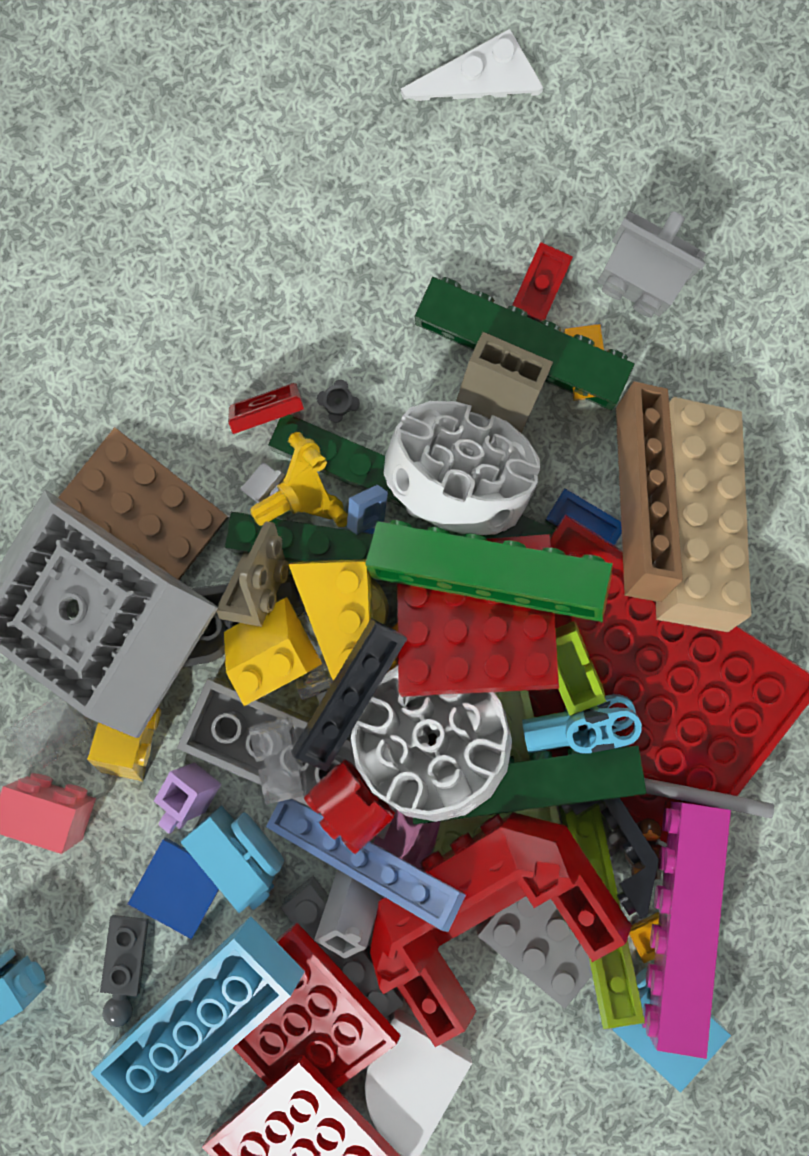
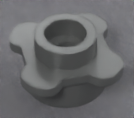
[317,380,360,423]

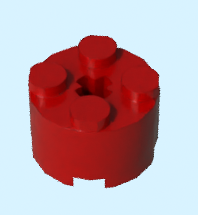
[303,759,395,854]

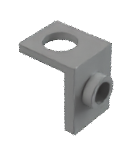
[241,462,286,503]

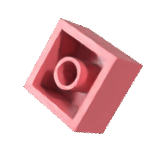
[0,773,96,854]

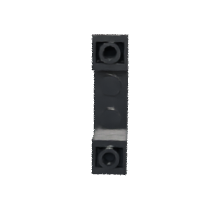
[561,798,659,919]

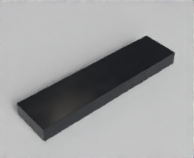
[291,618,407,771]

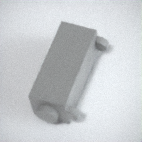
[314,869,382,959]

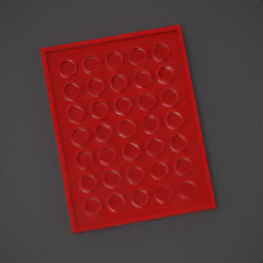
[528,514,809,844]

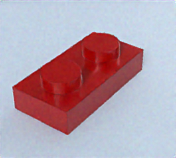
[512,242,573,323]

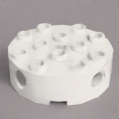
[384,401,540,536]
[351,666,512,822]

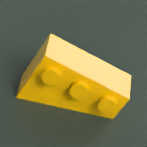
[288,559,373,680]
[87,704,161,781]

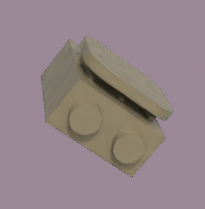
[456,332,553,434]

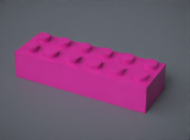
[642,801,731,1059]

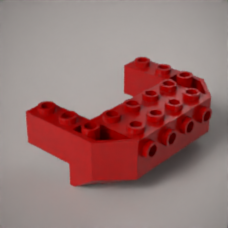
[370,812,632,1047]

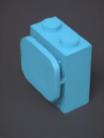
[181,805,284,913]
[0,948,47,1025]
[612,968,731,1093]

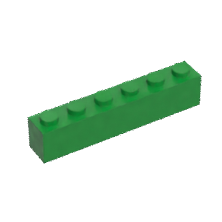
[365,520,612,622]

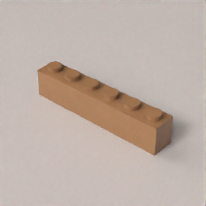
[616,381,683,602]

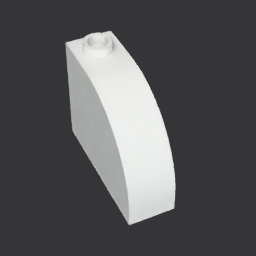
[365,1009,472,1156]

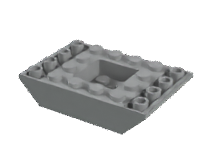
[0,490,219,738]

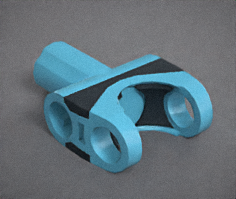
[522,694,642,753]

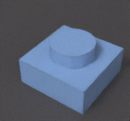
[347,485,388,535]

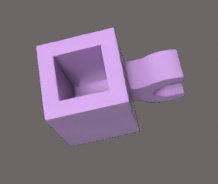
[154,762,221,834]

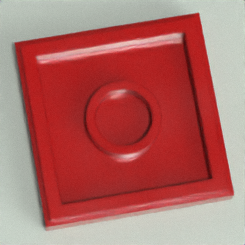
[228,383,304,434]

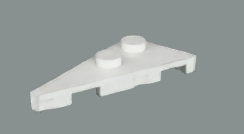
[401,29,543,101]

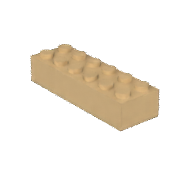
[656,397,751,632]

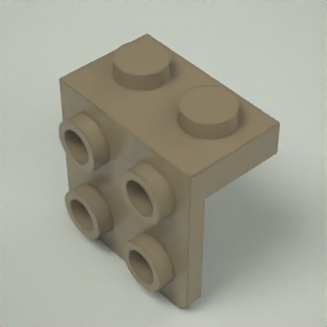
[217,521,289,627]

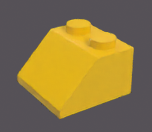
[224,597,322,706]

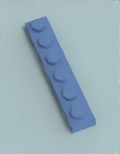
[266,795,466,932]

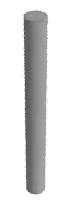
[644,778,774,818]

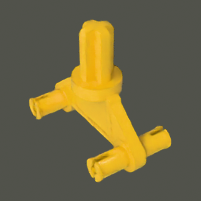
[250,432,348,527]

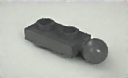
[100,915,149,1027]

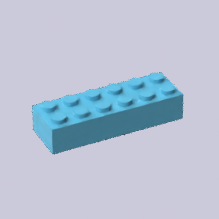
[91,916,305,1127]

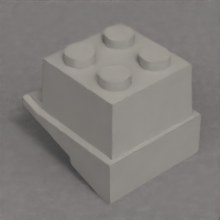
[597,211,706,318]

